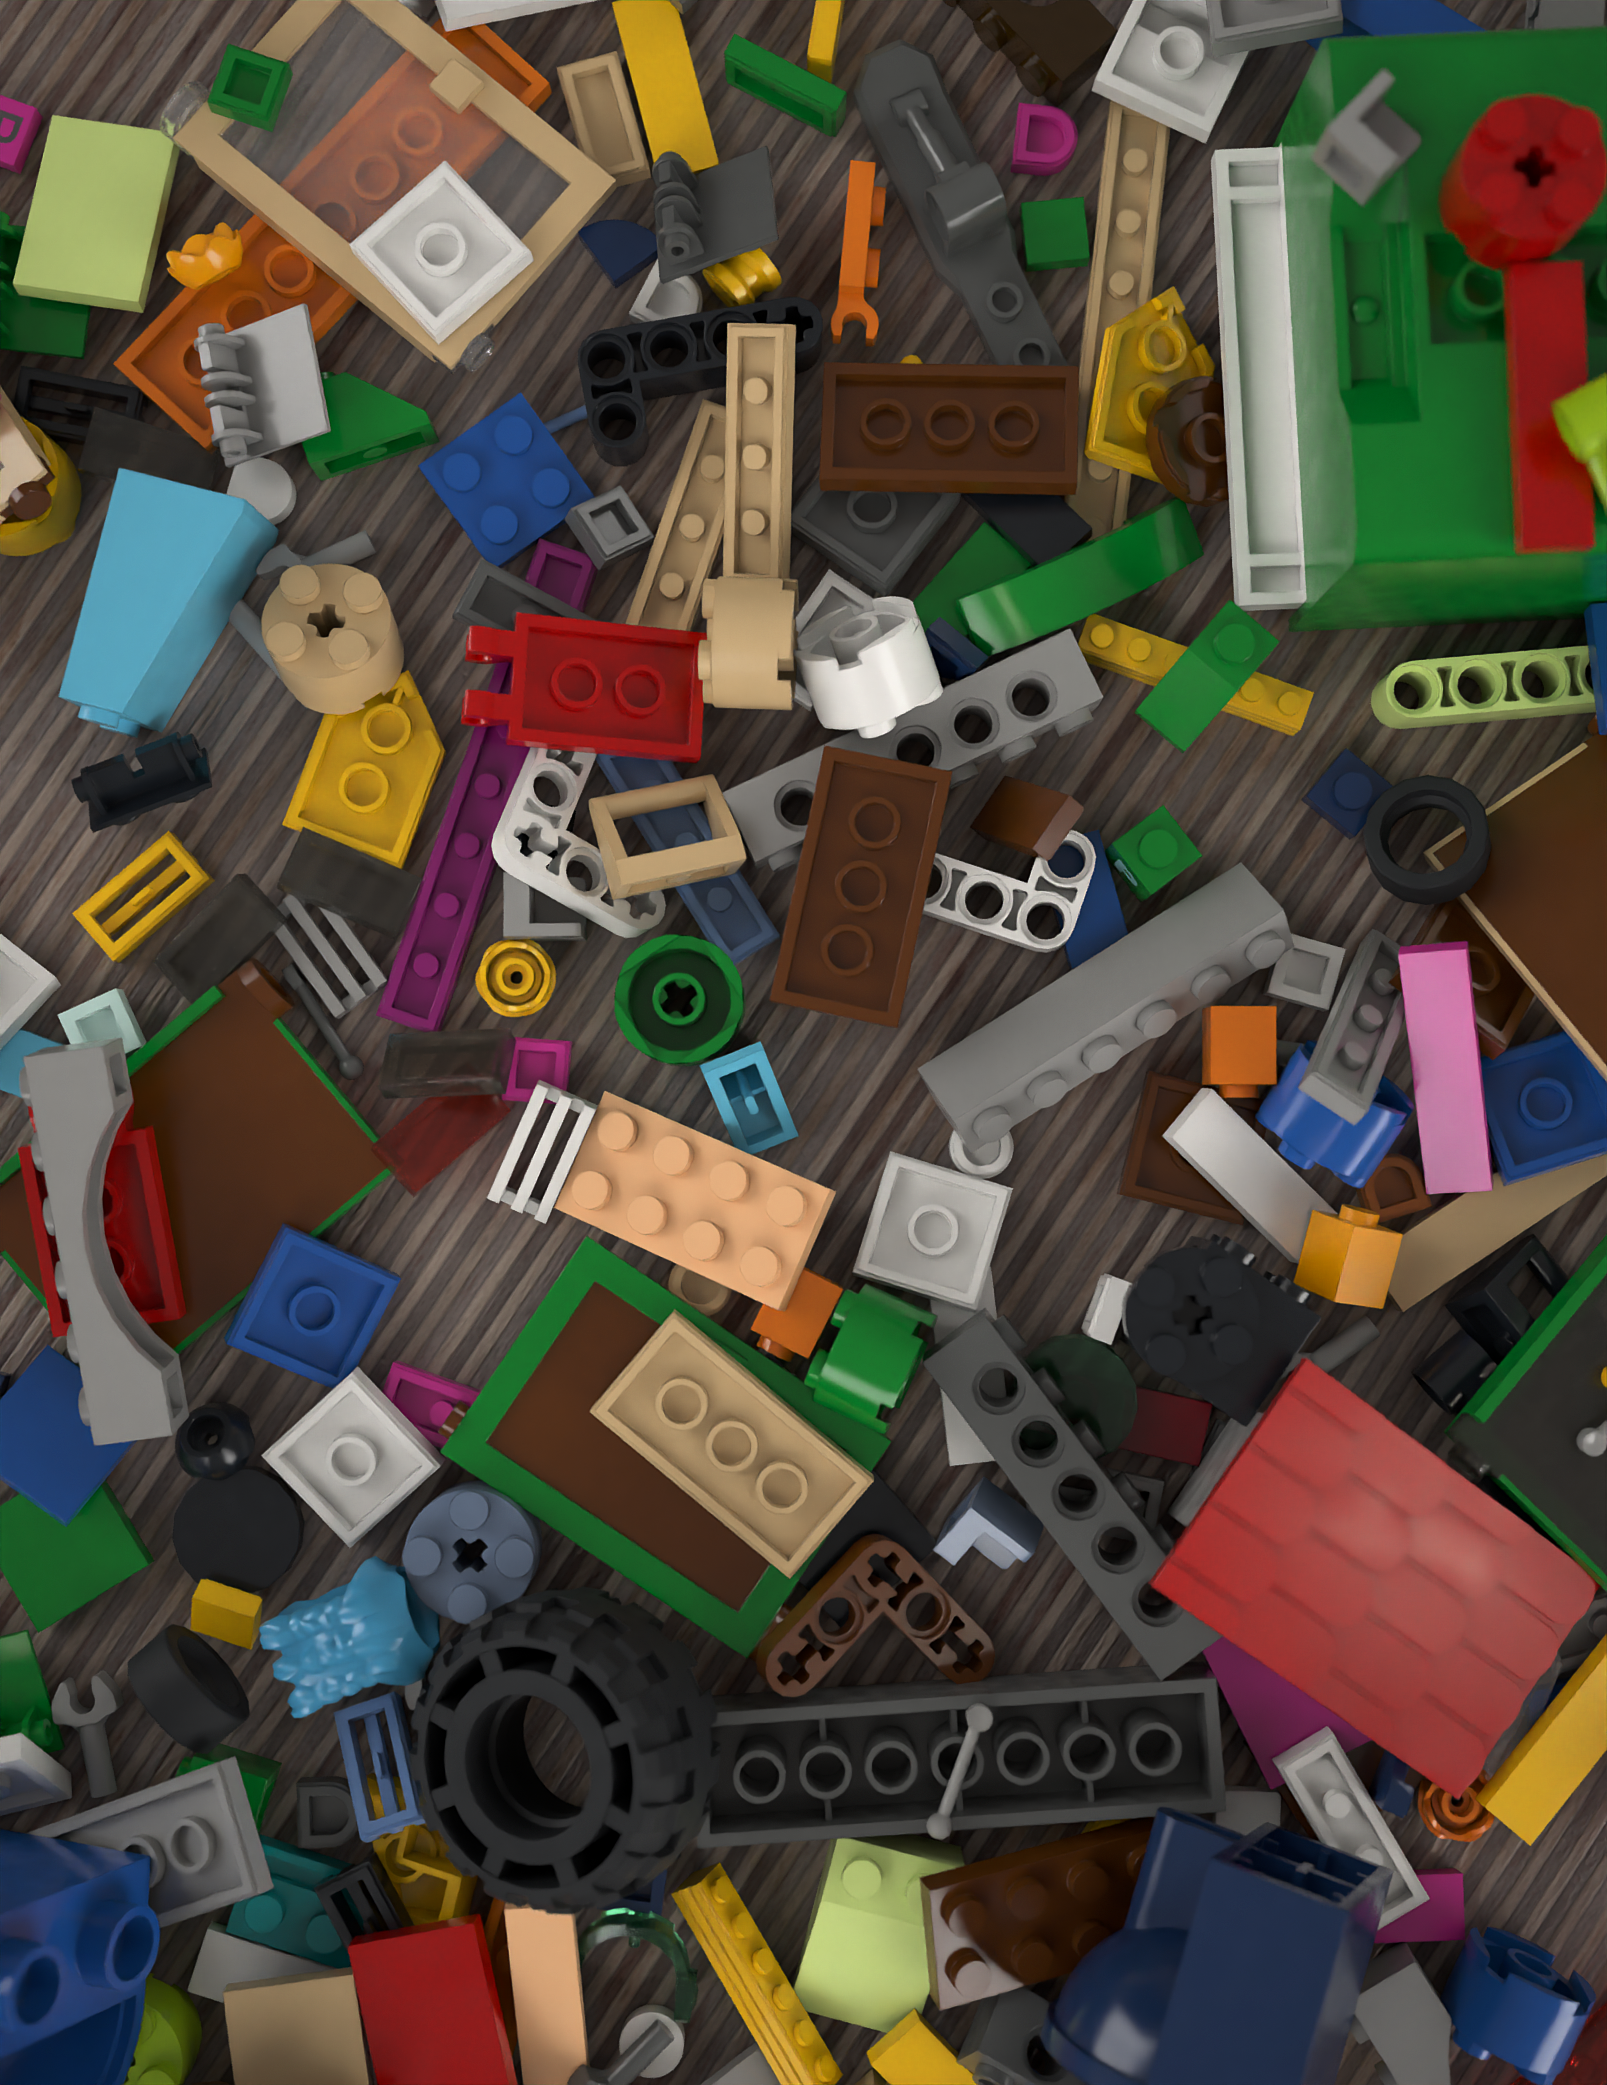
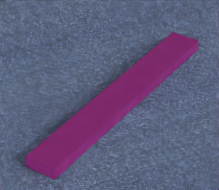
[376,539,598,1036]

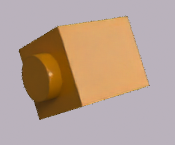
[1293,1204,1403,1309]

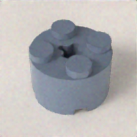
[402,1481,542,1624]

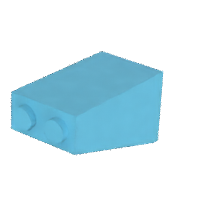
[59,468,279,738]

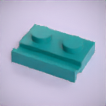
[225,1834,364,1969]

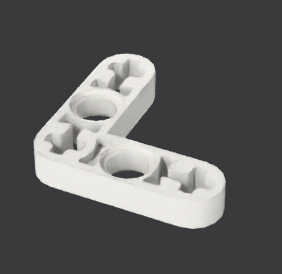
[491,747,666,938]

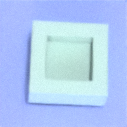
[58,988,147,1057]

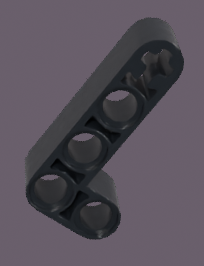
[578,297,823,467]

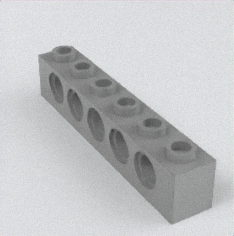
[722,629,1103,872]

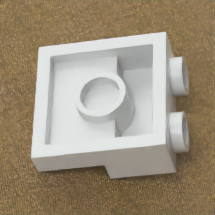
[1092,0,1251,144]

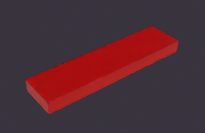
[1503,261,1595,554]

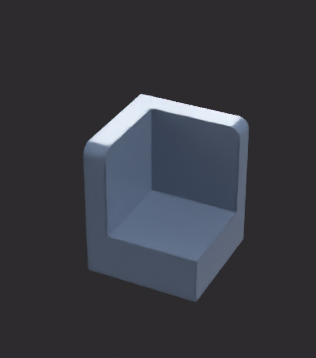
[933,1477,1044,1569]

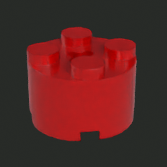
[1439,95,1607,271]

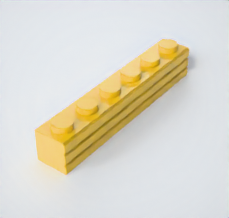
[1077,614,1314,736]
[671,1862,843,2085]

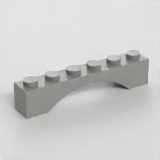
[19,1037,189,1446]
[1350,1942,1452,2085]

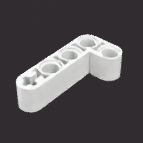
[923,830,1096,953]

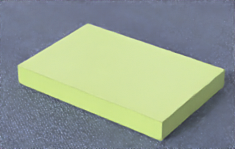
[13,115,181,313]

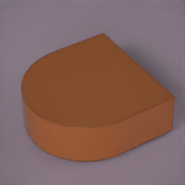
[1356,1153,1432,1223]

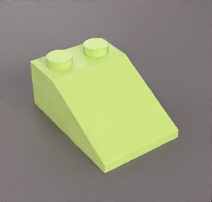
[792,1834,965,2033]

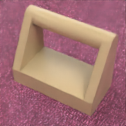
[589,774,747,900]

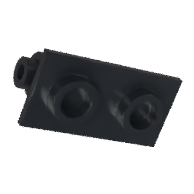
[71,732,213,833]

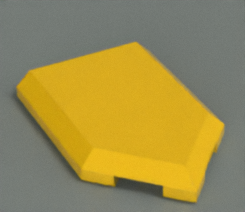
[1084,286,1215,484]
[282,670,446,870]

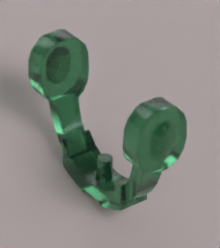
[577,1908,698,2024]

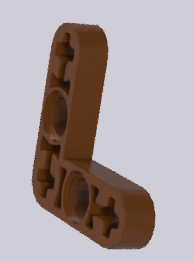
[756,1534,995,1697]

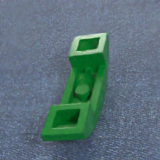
[955,496,1205,656]

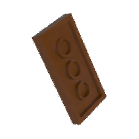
[819,362,1079,495]
[769,745,953,1029]
[920,1817,1155,2011]

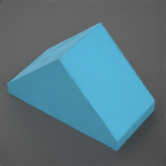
[700,1041,799,1155]

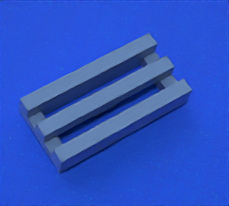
[334,1691,426,1843]

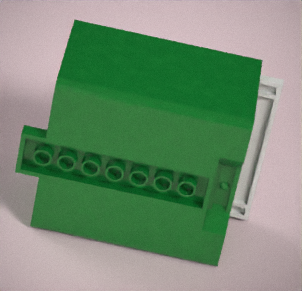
[1211,26,1607,632]

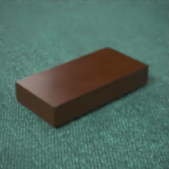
[970,775,1084,862]

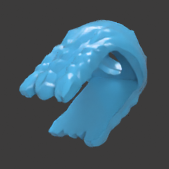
[259,1556,440,1718]

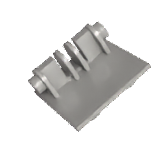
[193,303,331,468]

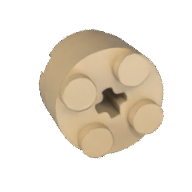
[261,563,404,714]
[698,576,799,710]

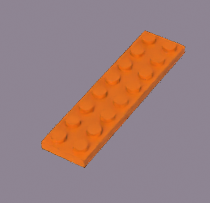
[113,17,552,455]

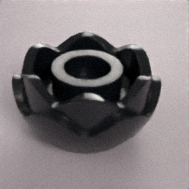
[175,1402,255,1481]

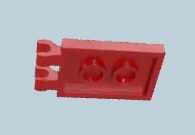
[461,612,707,763]
[18,1084,187,1337]
[347,1913,518,2085]

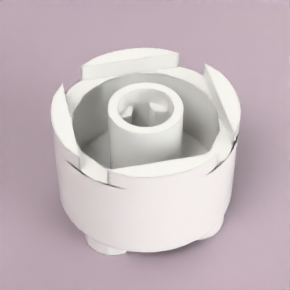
[794,596,943,738]

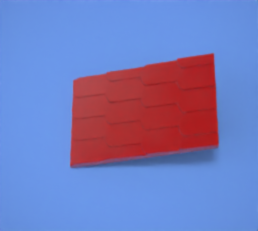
[1149,1358,1600,1800]

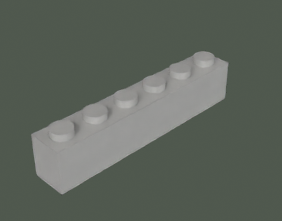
[917,862,1294,1153]

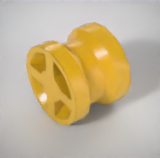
[703,248,782,308]

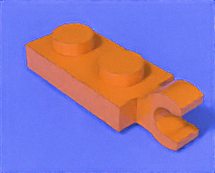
[831,160,886,347]

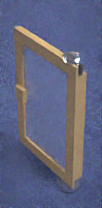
[160,0,617,374]

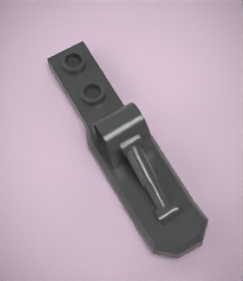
[853,39,1068,366]

